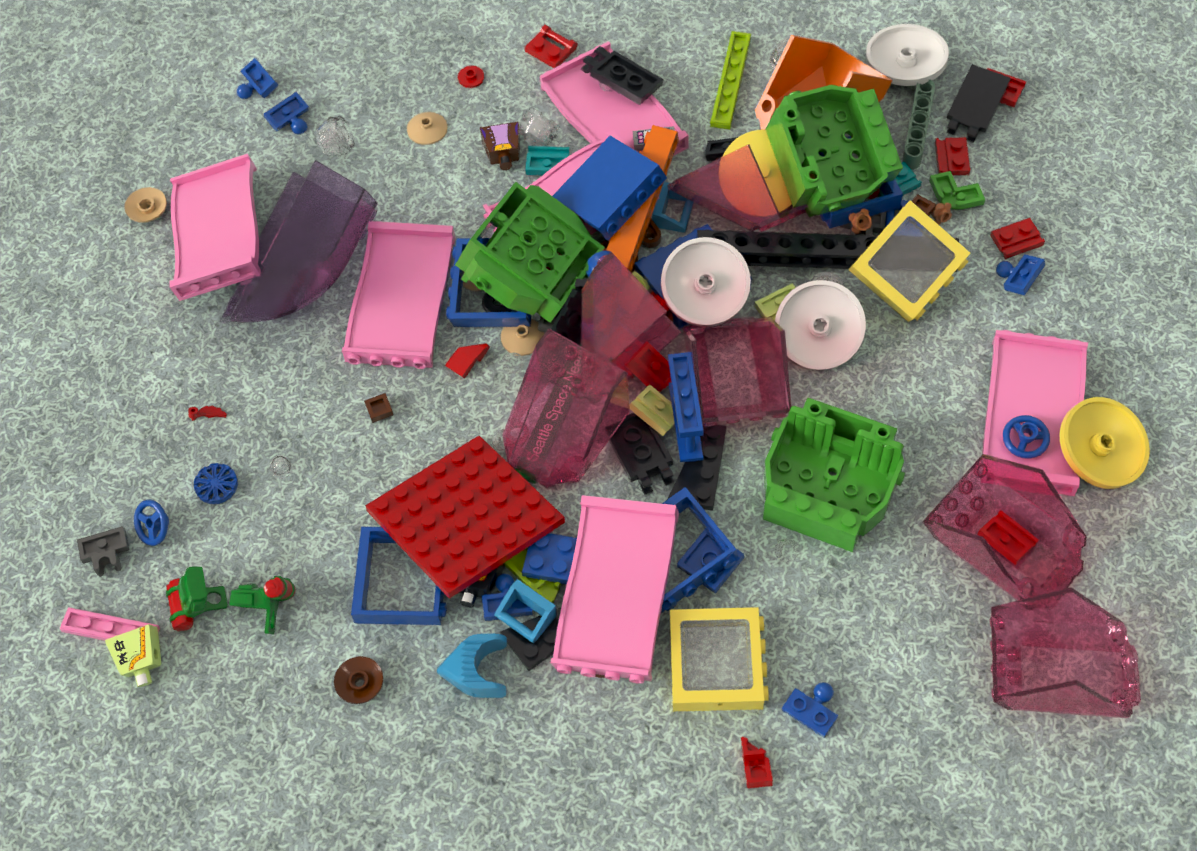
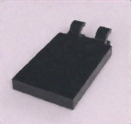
[581,46,664,105]
[947,64,1011,143]
[602,412,674,495]

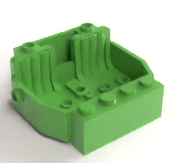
[766,85,903,215]
[455,182,605,323]
[763,397,905,552]

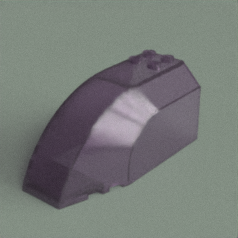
[220,160,378,325]

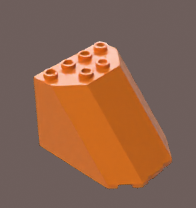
[755,35,893,130]

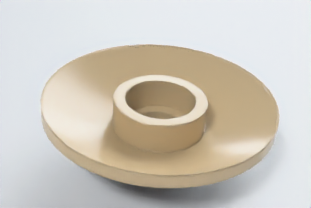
[407,112,448,145]
[124,187,167,223]
[501,319,545,356]

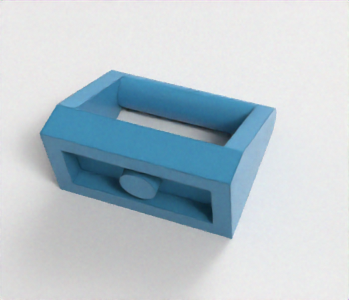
[652,182,695,233]
[494,579,557,643]

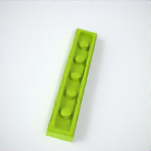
[710,31,751,130]

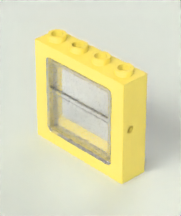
[848,200,970,322]
[670,607,769,712]

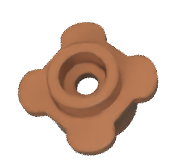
[931,203,952,225]
[849,209,872,234]

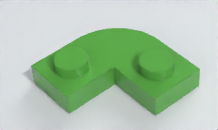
[929,171,985,210]

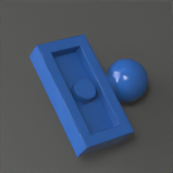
[237,58,279,99]
[264,92,309,134]
[996,254,1045,296]
[482,573,533,621]
[782,682,838,738]

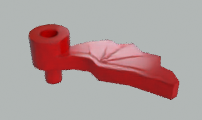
[188,405,227,421]

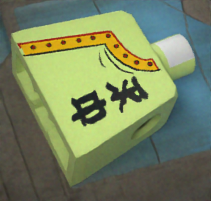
[105,624,161,687]

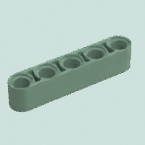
[902,79,935,170]

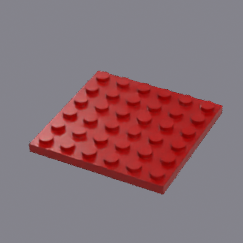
[365,436,565,599]

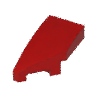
[445,343,490,379]
[741,737,773,789]

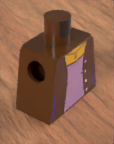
[480,122,520,170]

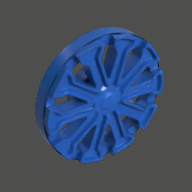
[194,463,238,504]

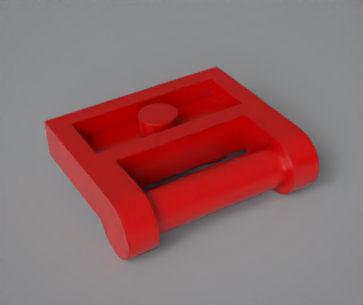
[525,24,578,68]

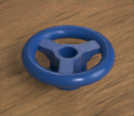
[1003,415,1050,459]
[134,499,169,546]

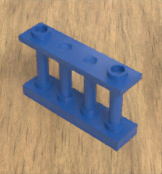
[668,352,703,462]

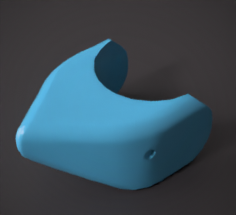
[437,633,507,698]

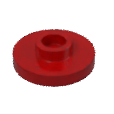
[458,66,485,88]

